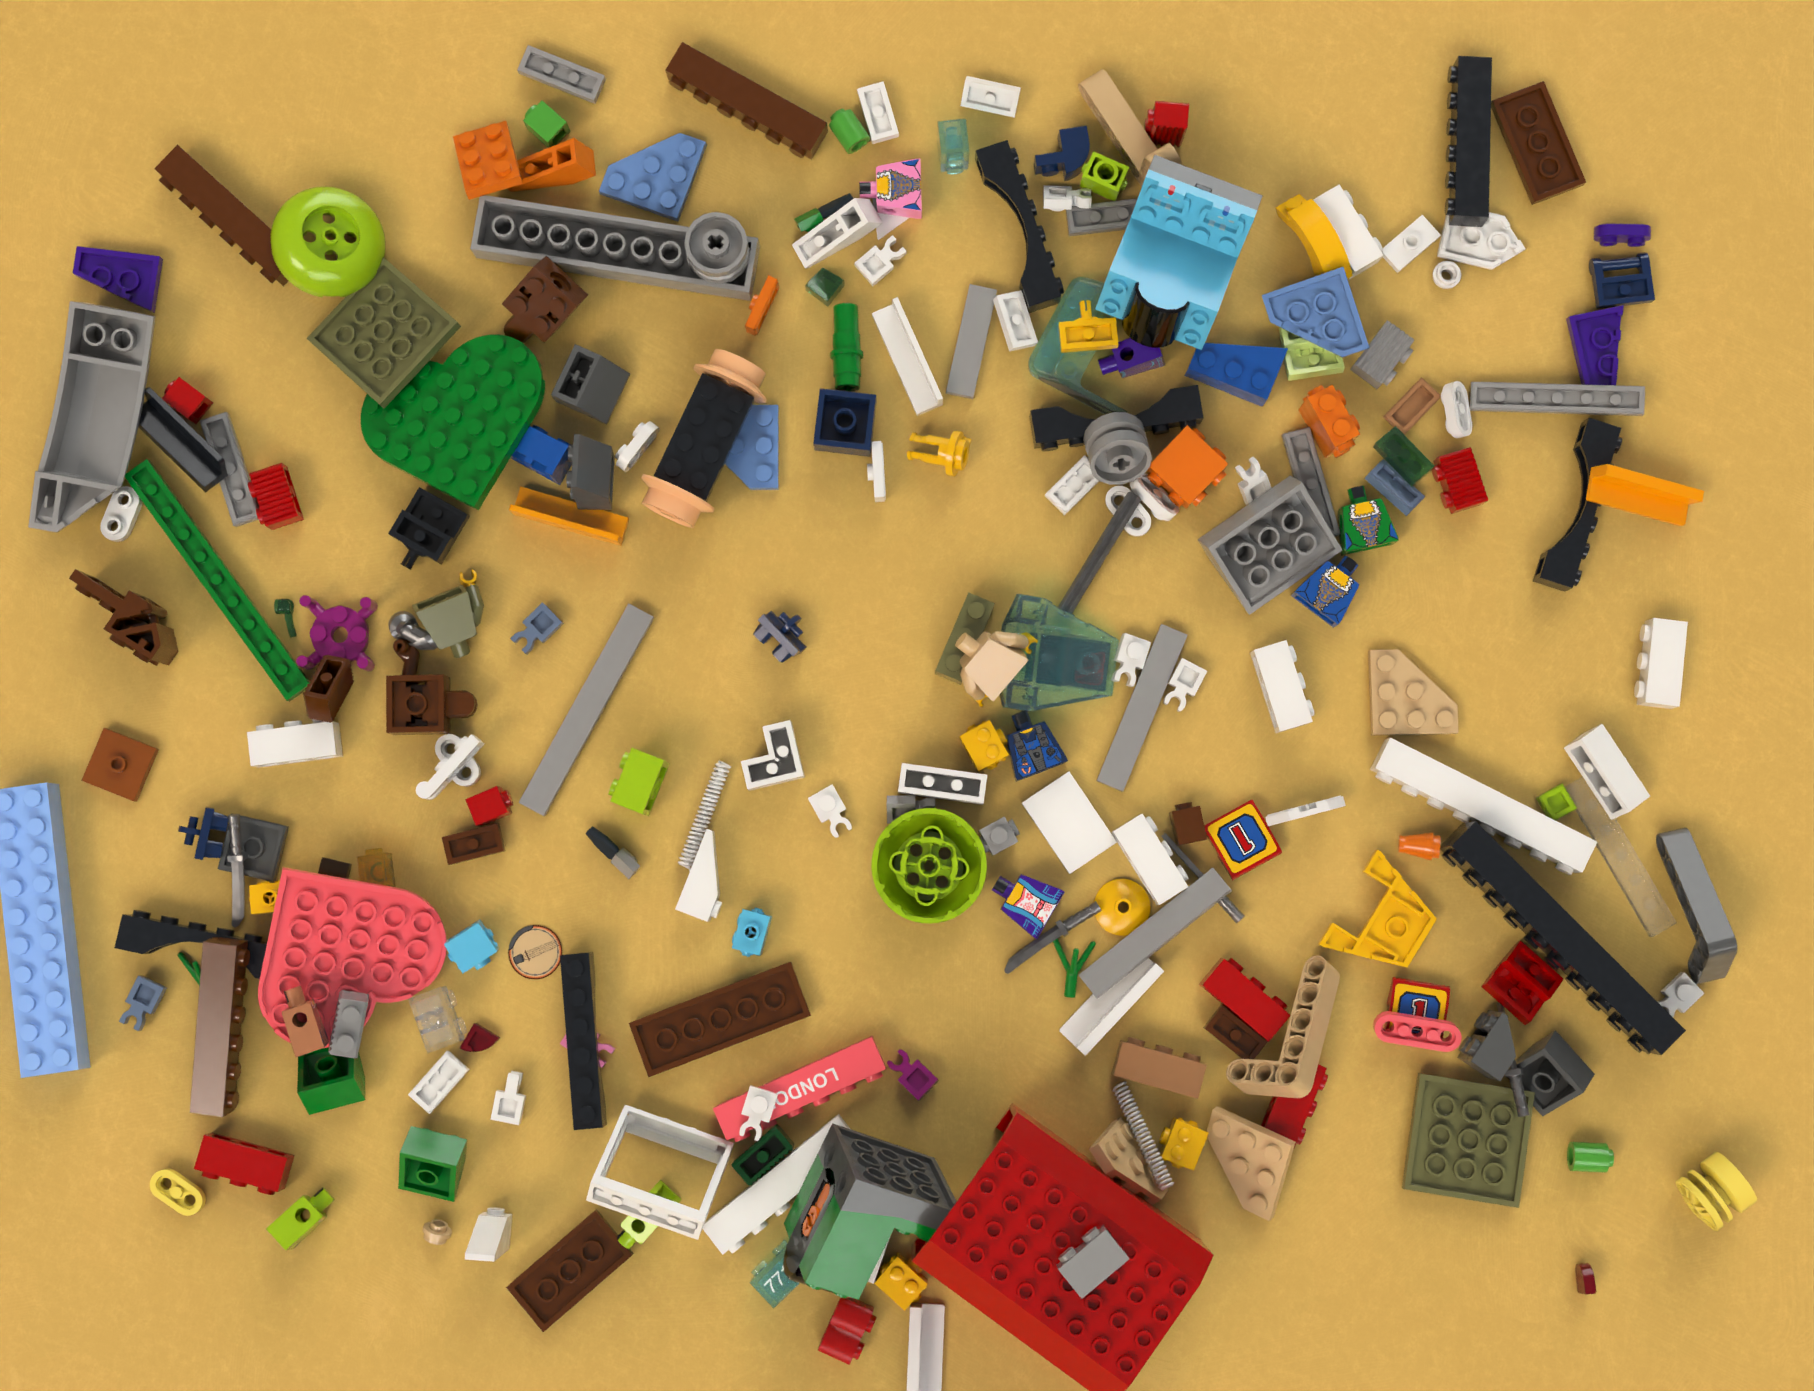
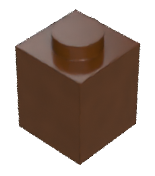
[1169,802,1207,846]

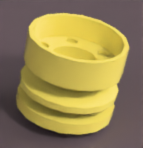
[1676,1152,1757,1231]

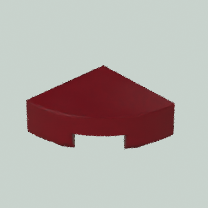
[460,1023,500,1052]

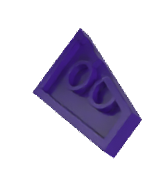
[73,246,163,313]
[1566,305,1624,385]

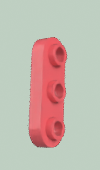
[1373,1011,1462,1052]

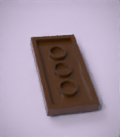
[1491,81,1586,205]
[506,1209,634,1332]

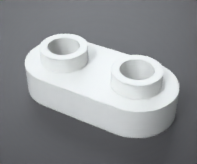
[1441,381,1472,439]
[615,421,660,472]
[1130,473,1179,521]
[100,486,143,542]
[1105,486,1151,537]
[435,734,481,787]

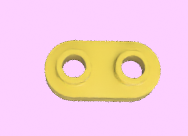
[150,1169,206,1216]

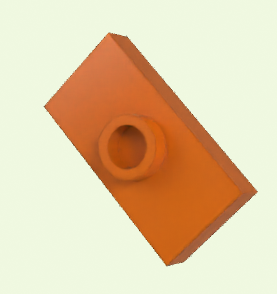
[745,275,779,336]

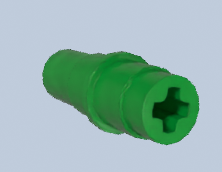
[830,303,863,392]

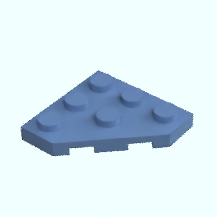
[599,133,707,222]
[1262,267,1369,358]
[725,405,779,490]

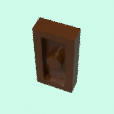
[442,823,506,865]
[1203,1005,1267,1059]

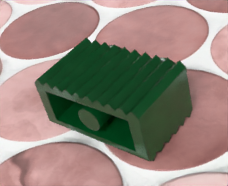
[731,1124,794,1186]

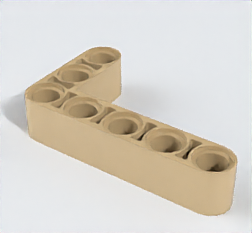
[1078,69,1181,187]
[1226,955,1340,1098]

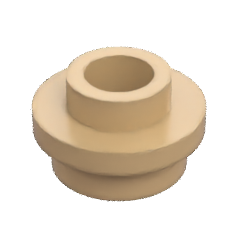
[423,1219,452,1245]

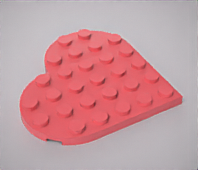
[258,867,447,1048]

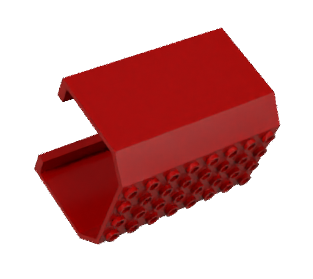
[912,1103,1214,1391]

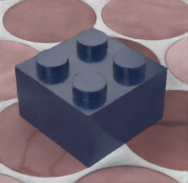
[813,388,877,457]

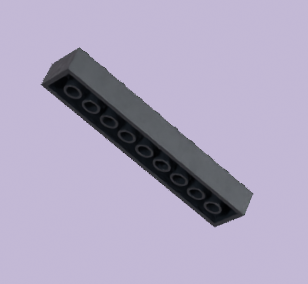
[1440,821,1686,1055]

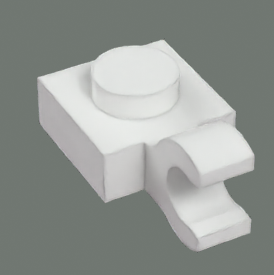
[490,1071,526,1125]

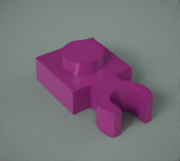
[887,1049,939,1101]

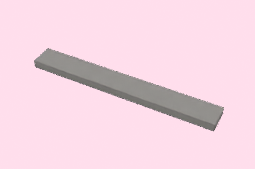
[519,604,654,816]

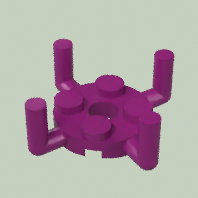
[296,595,378,671]

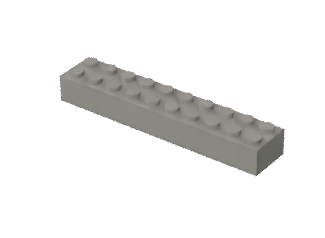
[470,195,760,301]

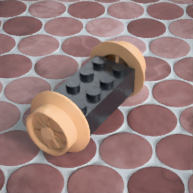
[641,349,767,528]

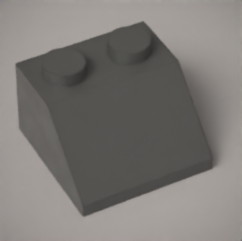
[1508,1030,1595,1116]

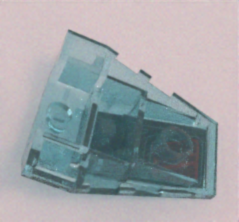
[1000,594,1119,712]

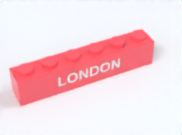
[713,1036,886,1142]

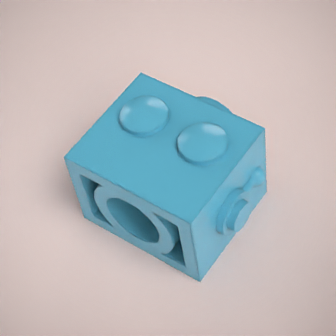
[732,908,772,957]
[444,920,499,974]

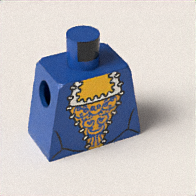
[1291,556,1359,628]

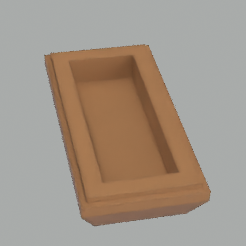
[1383,377,1441,436]

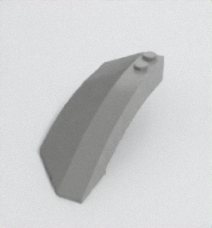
[28,301,156,532]

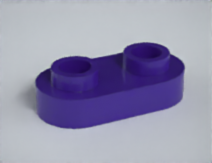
[1594,224,1651,247]

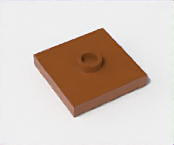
[81,728,159,802]

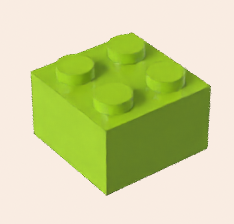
[608,748,670,816]

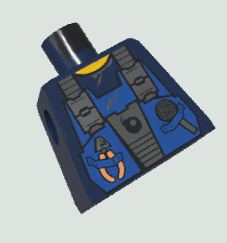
[1006,710,1068,782]

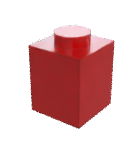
[162,377,214,424]
[465,786,514,827]

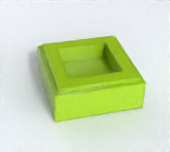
[1536,783,1577,821]

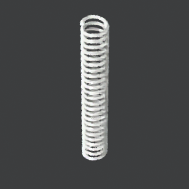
[678,760,731,871]
[1112,1081,1175,1191]

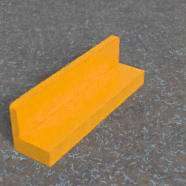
[1586,464,1704,526]
[509,486,630,546]

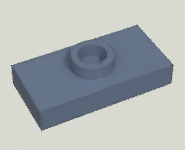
[1364,459,1425,516]

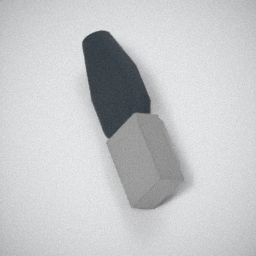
[585,826,640,879]

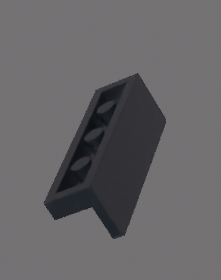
[138,387,228,493]

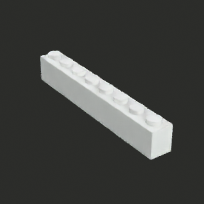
[1370,738,1597,875]

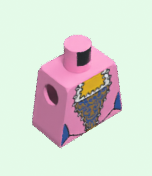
[859,159,922,219]

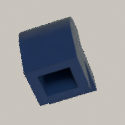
[1034,126,1090,181]

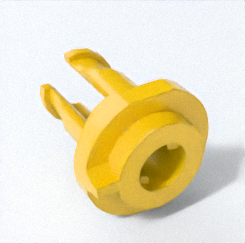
[907,431,971,476]

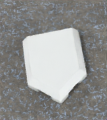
[1437,212,1526,270]

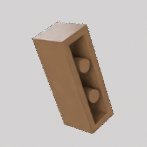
[1111,1037,1207,1099]

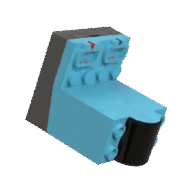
[1095,155,1263,350]

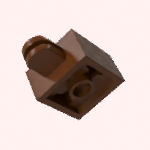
[502,256,588,343]
[386,674,478,735]

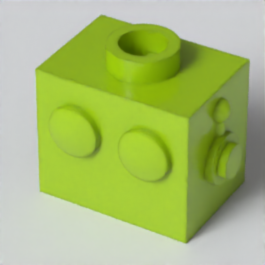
[1080,151,1129,201]

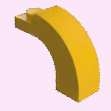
[1275,194,1353,279]

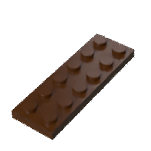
[629,962,811,1078]

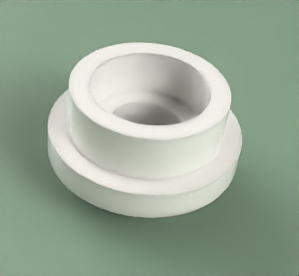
[1432,261,1461,289]

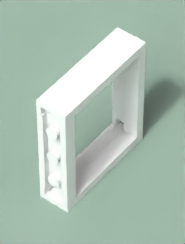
[586,1105,734,1240]

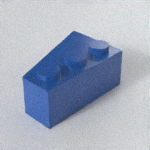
[1184,343,1288,407]

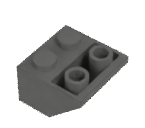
[551,344,630,425]
[566,434,615,510]
[1457,1010,1516,1081]

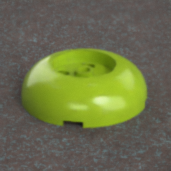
[270,186,386,297]
[871,808,987,924]

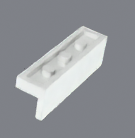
[872,297,943,416]
[1059,958,1164,1056]
[906,1303,945,1391]

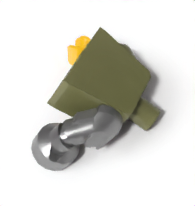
[388,569,484,658]

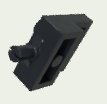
[388,487,470,570]

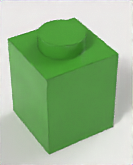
[523,101,570,148]

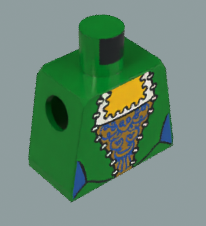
[1338,486,1399,556]

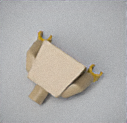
[955,631,1038,707]

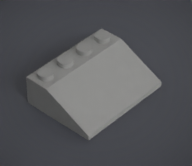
[1198,475,1342,615]

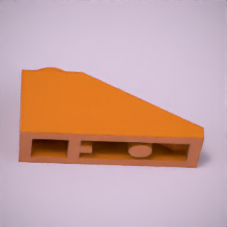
[508,138,596,192]

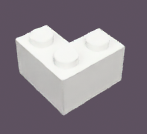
[741,720,805,791]

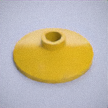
[1094,879,1151,936]

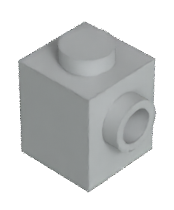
[978,816,1020,856]

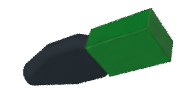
[794,193,853,232]

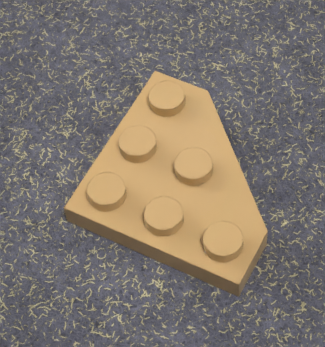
[1368,649,1459,736]
[1207,1106,1295,1221]
[1089,1117,1168,1205]

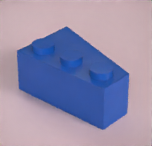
[511,424,572,485]

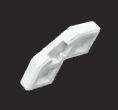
[1265,795,1346,826]

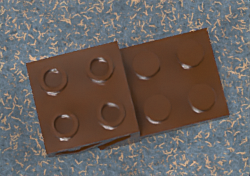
[69,569,178,666]

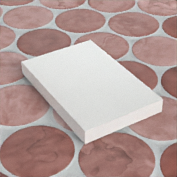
[1022,772,1117,874]

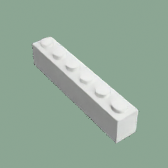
[702,1114,850,1255]

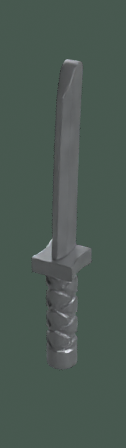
[227,814,248,927]
[1161,833,1244,924]
[1005,901,1102,974]
[1497,1002,1530,1117]

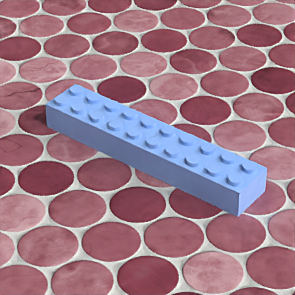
[0,782,90,1078]

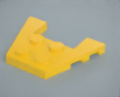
[1318,850,1437,968]

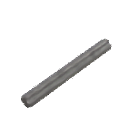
[1057,492,1141,618]

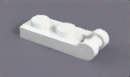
[416,734,484,800]

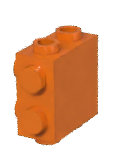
[1298,384,1360,458]
[1146,425,1228,509]

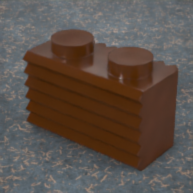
[303,655,354,723]

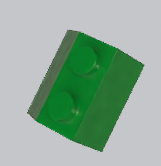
[297,1048,365,1115]
[398,1126,467,1202]

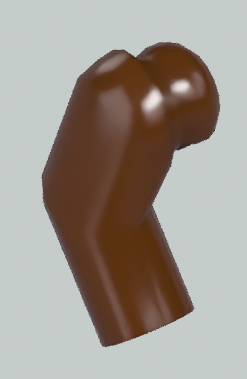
[393,638,420,675]

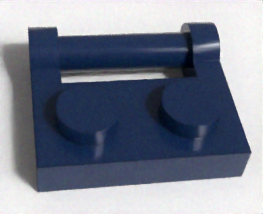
[1589,253,1655,309]

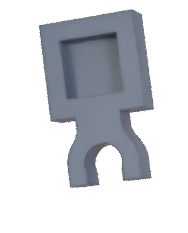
[510,602,564,655]
[119,975,167,1031]

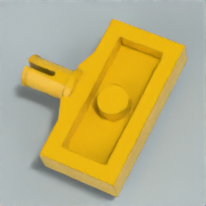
[1058,300,1118,353]

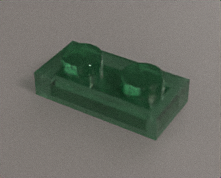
[1373,426,1435,487]

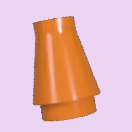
[1398,832,1441,861]

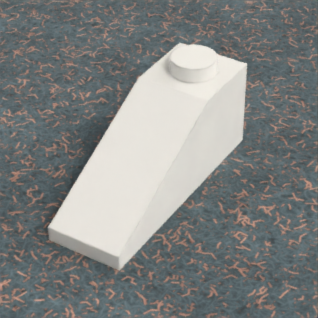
[792,198,883,269]
[675,829,722,922]
[465,1208,512,1262]

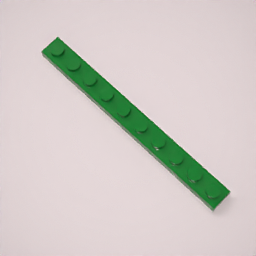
[125,459,310,702]

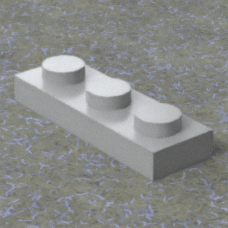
[517,45,606,104]

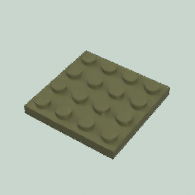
[307,257,461,408]
[1402,1073,1535,1208]

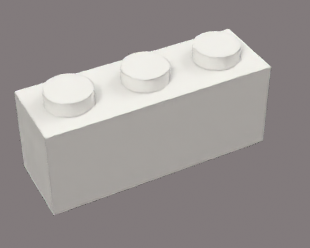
[1313,185,1383,279]
[1634,618,1688,709]
[1250,640,1314,733]
[247,719,343,768]
[1564,724,1650,820]
[898,763,987,805]
[1111,814,1189,905]

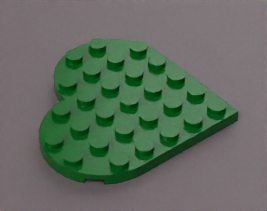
[361,334,545,510]

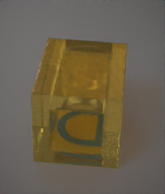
[357,848,396,887]

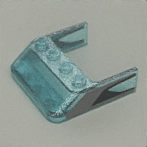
[1028,277,1177,415]

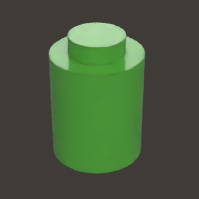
[829,109,870,154]
[1567,1142,1614,1173]

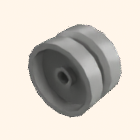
[684,212,750,284]
[1083,412,1152,485]

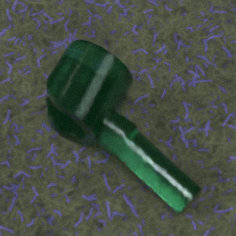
[274,599,297,638]

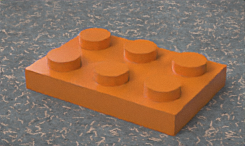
[453,121,523,200]

